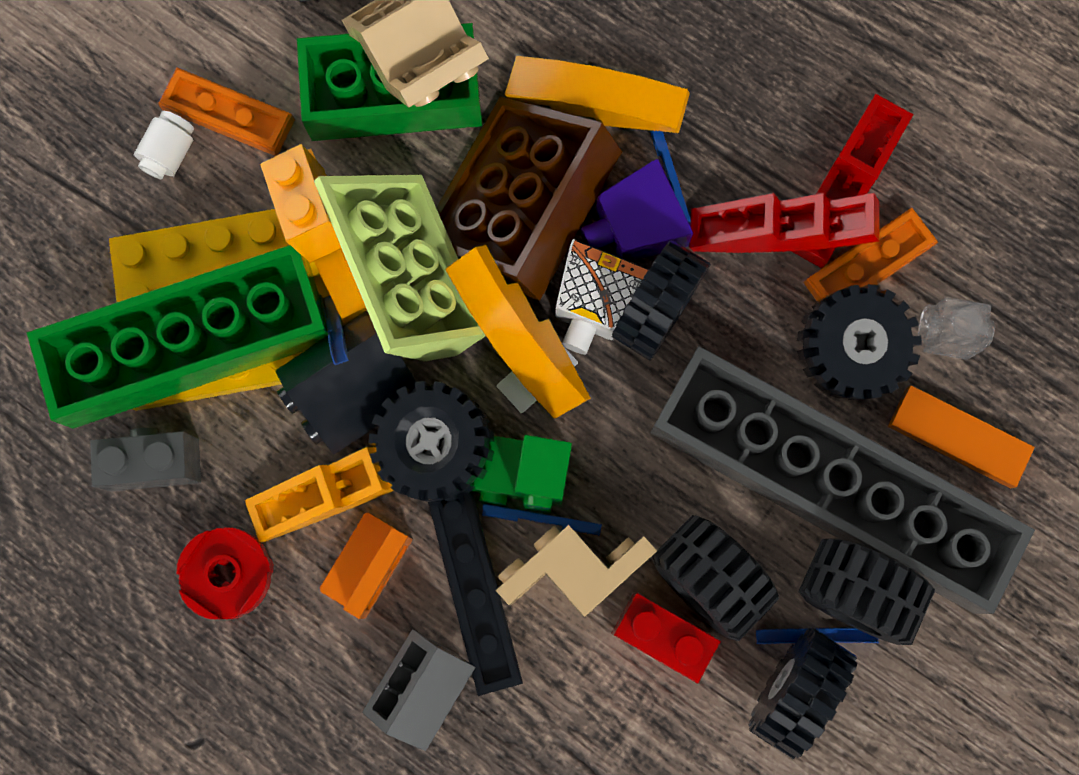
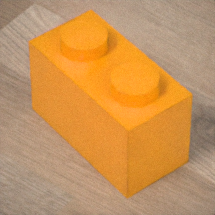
[260,144,341,263]

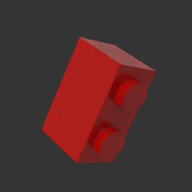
[611,593,721,684]

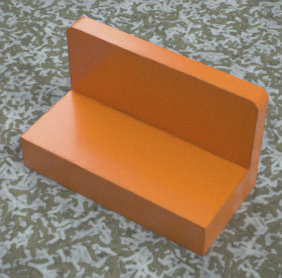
[320,513,413,619]

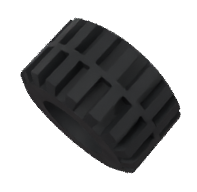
[652,515,779,641]
[798,539,935,645]

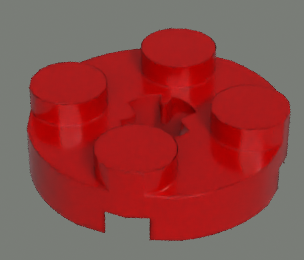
[176,528,274,619]

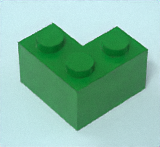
[472,435,572,513]

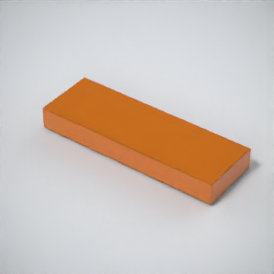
[158,67,295,156]
[803,208,938,301]
[888,385,1035,489]

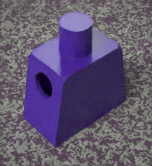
[580,159,693,261]

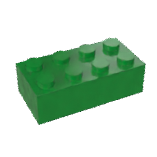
[297,23,482,141]

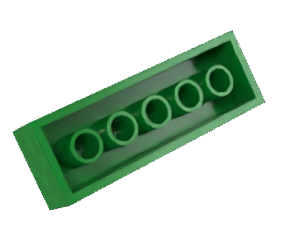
[26,245,328,429]

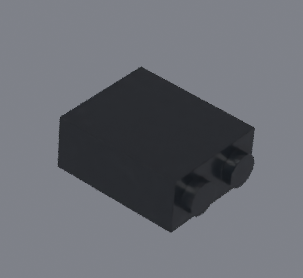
[275,310,417,455]

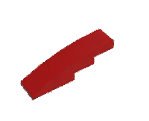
[791,94,914,269]
[689,193,880,253]

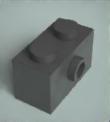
[90,428,201,492]
[362,629,475,751]

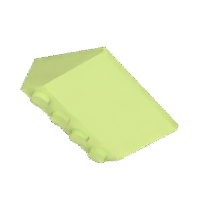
[314,175,486,361]

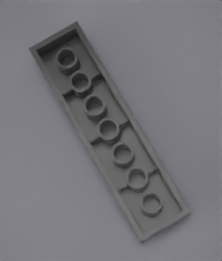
[650,346,1035,614]

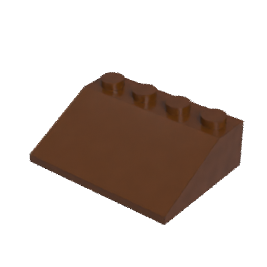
[436,97,622,301]

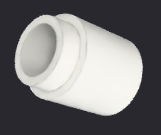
[134,111,194,179]

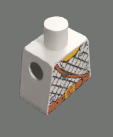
[555,239,649,355]

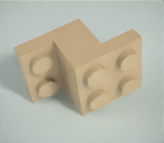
[342,0,489,107]
[496,525,657,617]

